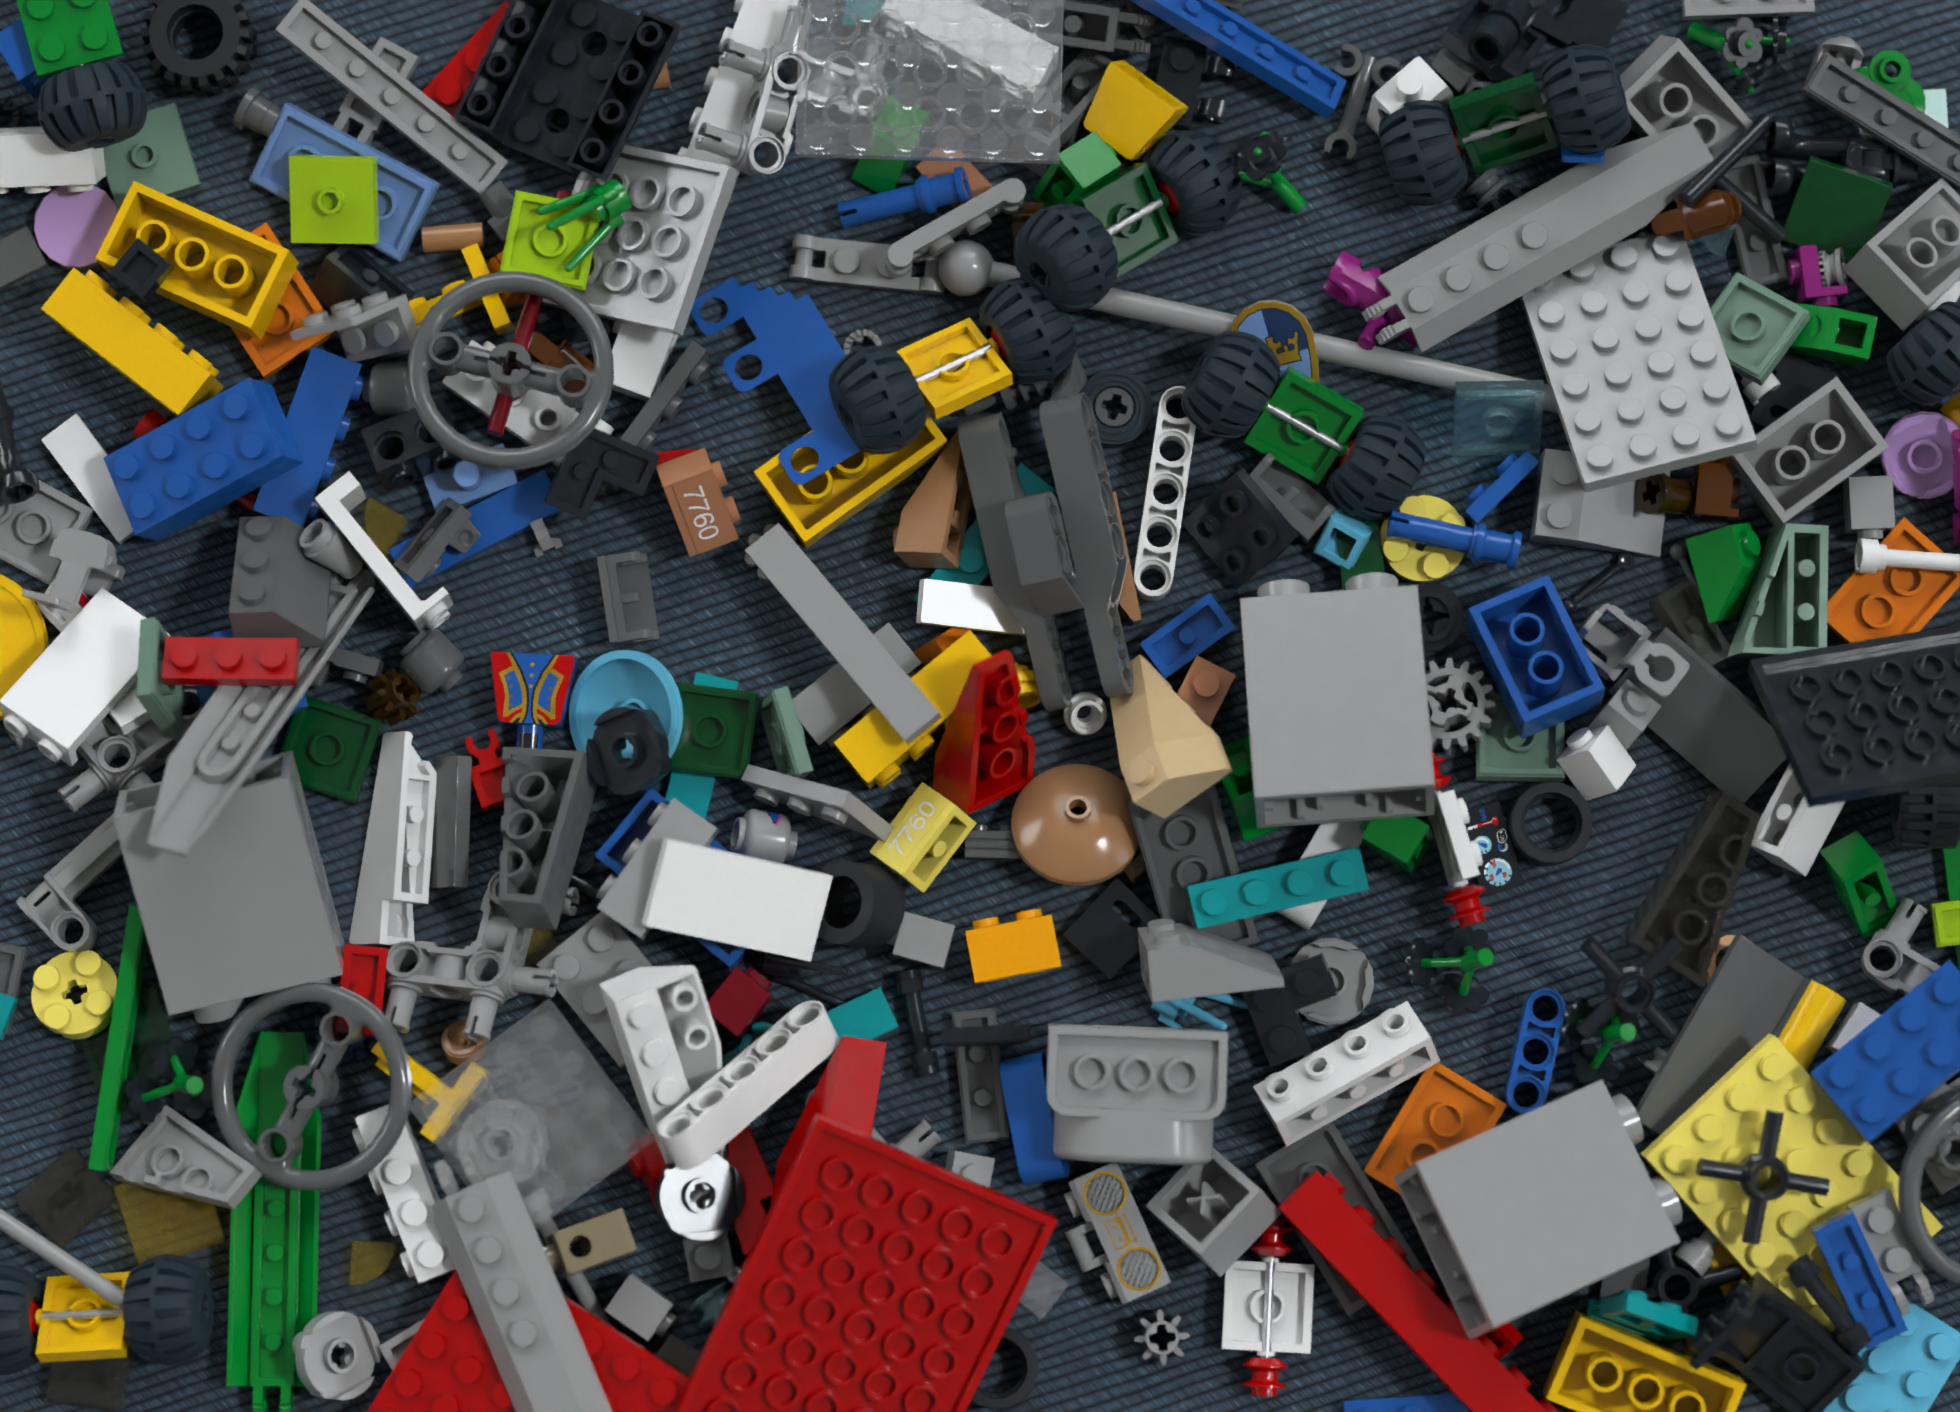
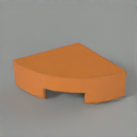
[913,628,973,664]

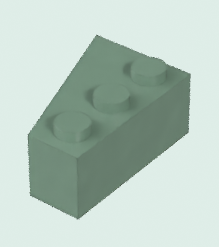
[1727,523,1829,659]

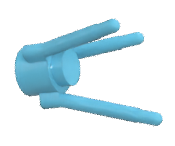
[1151,994,1248,1030]

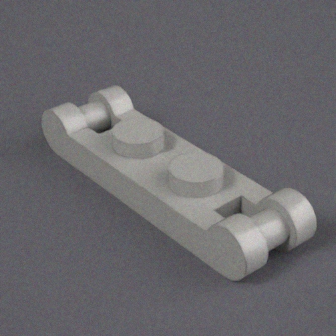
[885,178,1026,277]
[789,234,945,295]

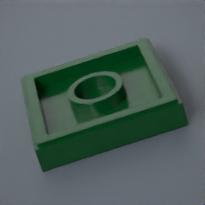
[1782,156,1893,262]
[670,682,760,780]
[280,695,384,804]

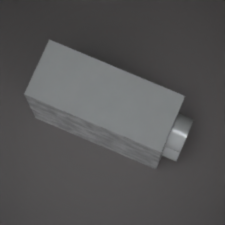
[1240,572,1435,828]
[113,751,345,1023]
[1393,1080,1683,1340]

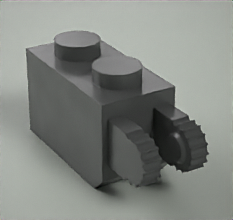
[1028,0,1155,53]

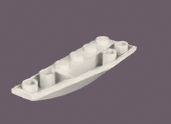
[599,965,727,1209]

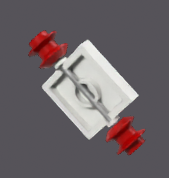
[1428,751,1491,928]
[1221,1218,1315,1397]

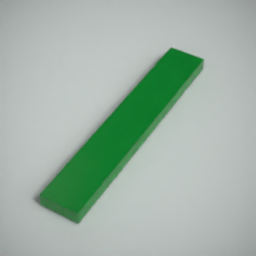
[88,905,148,1171]

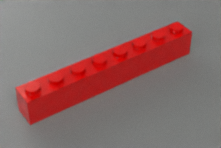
[1277,1171,1558,1412]

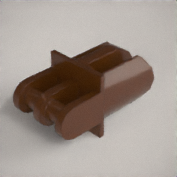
[1651,189,1742,240]
[528,332,594,393]

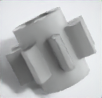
[1134,1309,1190,1365]

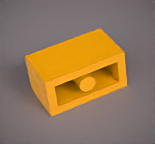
[965,908,1062,985]

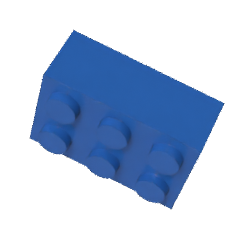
[1466,575,1605,739]

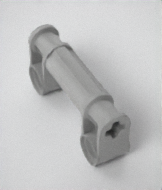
[16,811,123,953]

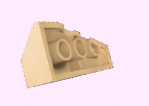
[1110,654,1232,819]

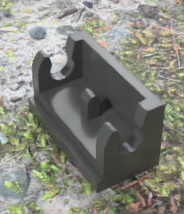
[1250,452,1337,545]
[597,551,660,647]

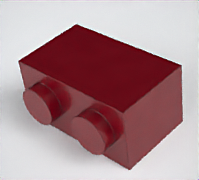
[708,967,774,1039]

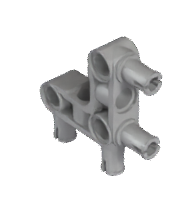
[695,5,893,176]
[5,685,202,813]
[385,871,580,1043]
[1861,896,1960,1122]

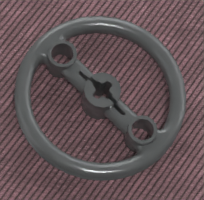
[408,271,614,470]
[211,983,412,1190]
[1898,1093,1960,1284]

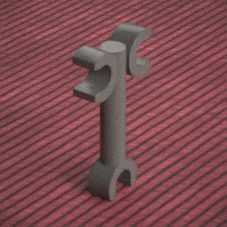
[1323,44,1400,163]

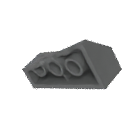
[499,746,598,930]

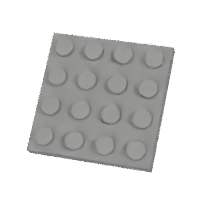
[542,145,738,336]

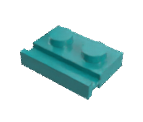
[1586,1289,1699,1341]

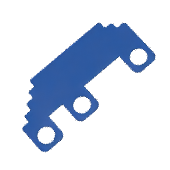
[690,277,861,485]

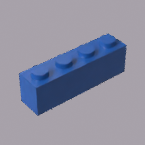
[251,346,366,527]

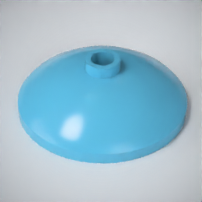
[569,650,683,759]

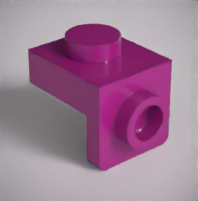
[1787,245,1848,308]

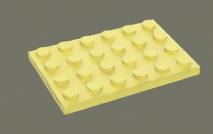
[1641,1033,1943,1332]

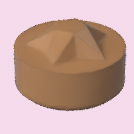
[441,1020,487,1066]

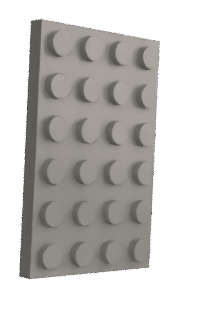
[1520,232,1757,493]

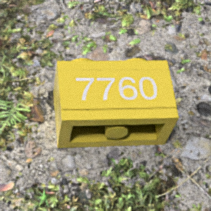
[869,782,977,893]

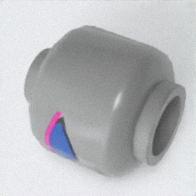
[730,809,798,863]

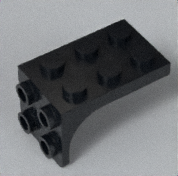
[1689,1271,1867,1412]

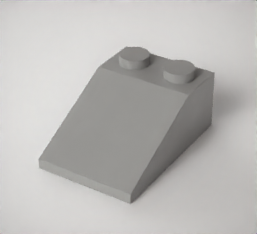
[1620,35,1753,185]
[1843,178,1960,332]
[1530,449,1670,558]
[1137,919,1284,1002]

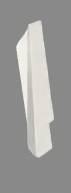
[349,731,437,947]

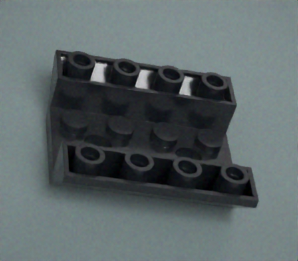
[454,0,682,183]

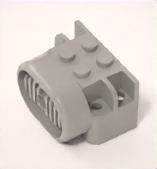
[1046,1023,1228,1165]

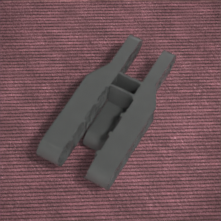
[958,392,1134,712]

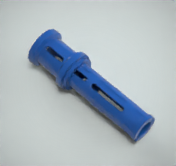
[838,166,972,229]
[1386,510,1522,570]

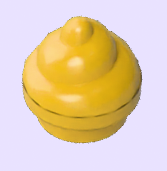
[1015,663,1041,709]

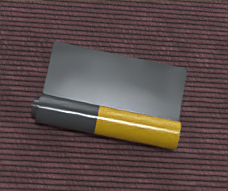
[1635,934,1847,1135]

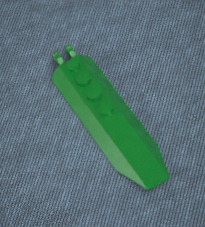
[226,1032,322,1412]

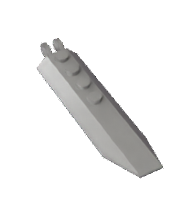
[1362,122,1714,353]
[147,567,376,857]
[430,1148,613,1412]

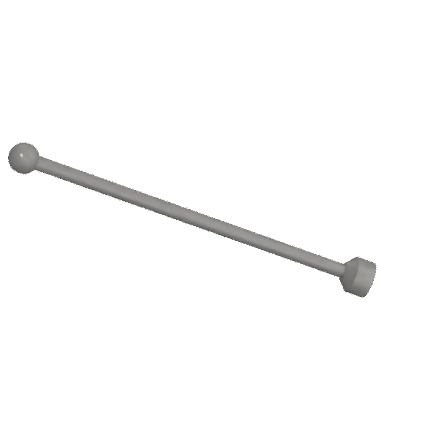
[938,240,1558,413]

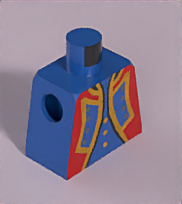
[491,652,578,749]

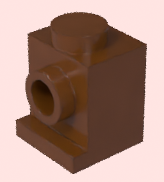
[1689,457,1740,523]

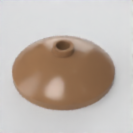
[1011,764,1139,886]

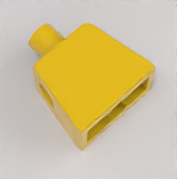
[1083,60,1189,161]

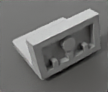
[290,291,417,362]

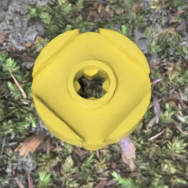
[1380,495,1466,583]
[31,950,118,1039]

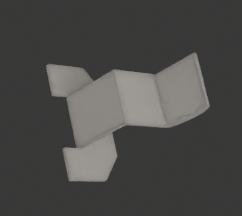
[530,518,563,557]

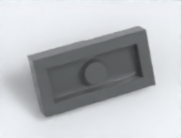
[394,497,481,583]
[310,647,385,688]

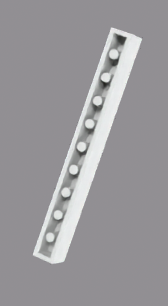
[612,0,803,402]

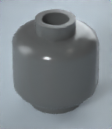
[362,361,430,418]
[399,629,464,694]

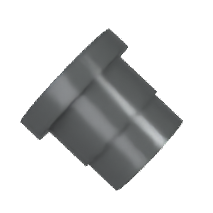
[233,87,282,138]

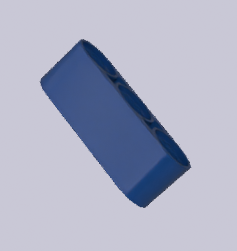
[1503,989,1566,1115]
[999,1052,1070,1186]

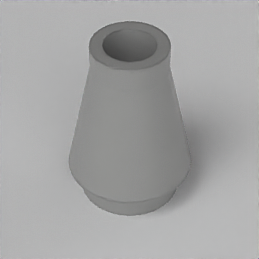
[299,519,363,580]

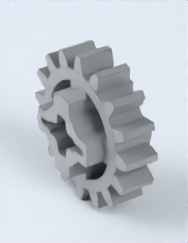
[1425,658,1497,755]

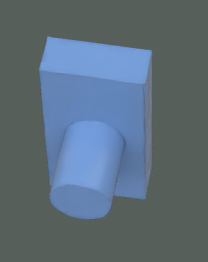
[423,443,518,512]

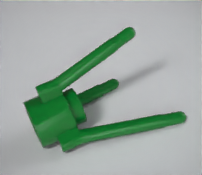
[537,179,631,272]

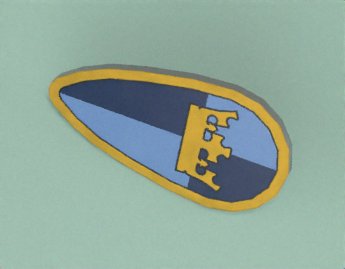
[1230,300,1320,388]

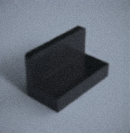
[309,244,415,311]

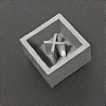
[1146,1148,1281,1277]

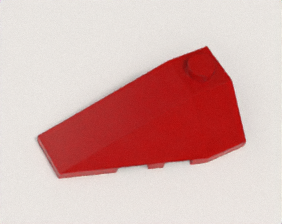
[933,650,1036,814]
[771,1036,887,1204]

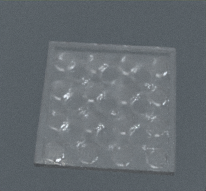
[410,998,656,1230]

